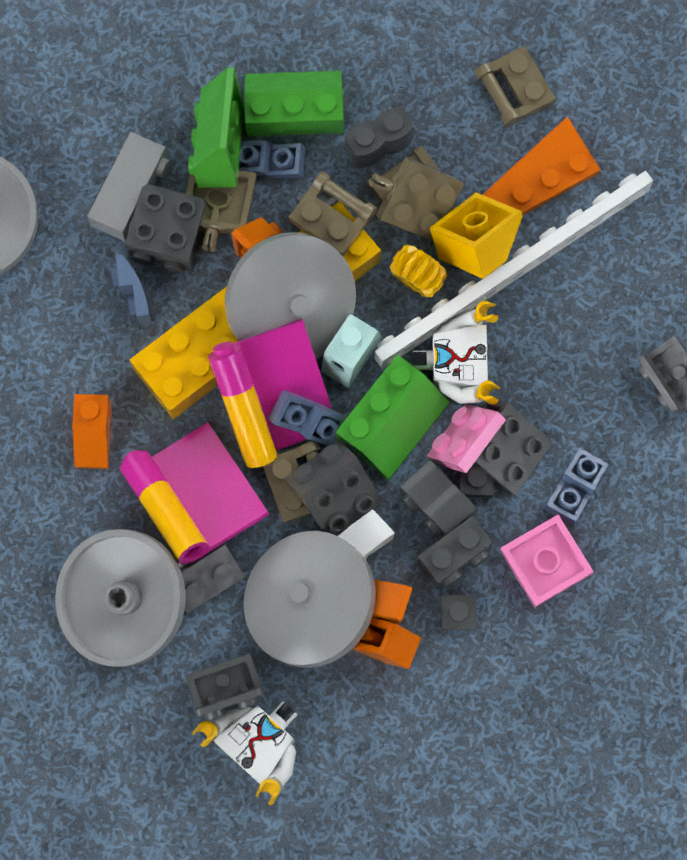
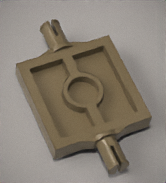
[369,157,464,241]
[186,170,257,252]

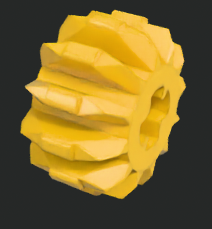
[389,245,447,297]

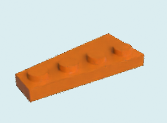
[482,117,601,215]

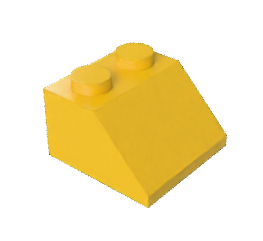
[430,192,523,279]

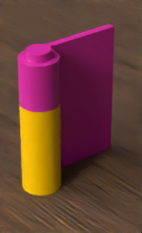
[208,319,332,468]
[120,422,269,564]

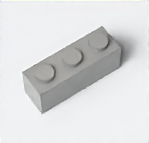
[87,132,170,242]

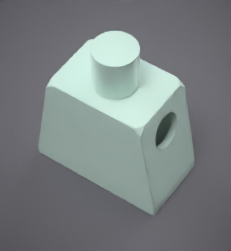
[321,314,383,389]

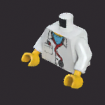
[413,301,500,405]
[192,701,297,805]

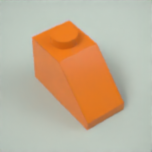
[231,217,284,258]
[72,394,112,469]
[372,579,413,625]
[351,618,421,670]

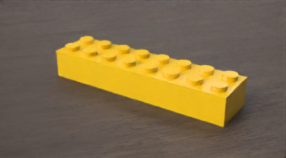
[129,202,381,419]

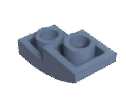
[239,140,306,179]
[111,254,152,325]
[268,389,346,446]
[544,448,609,527]

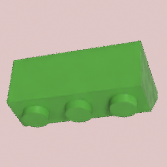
[188,67,245,188]
[244,70,344,137]
[336,354,450,480]

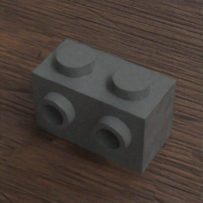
[417,516,493,589]

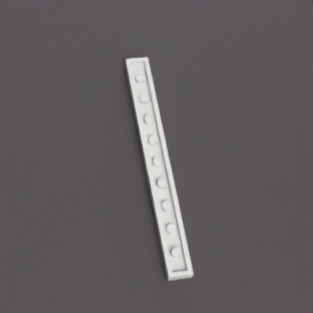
[375,170,653,369]

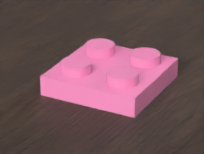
[427,404,506,473]
[500,515,594,608]

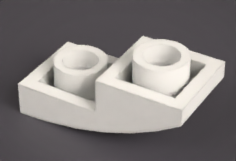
[338,510,395,560]

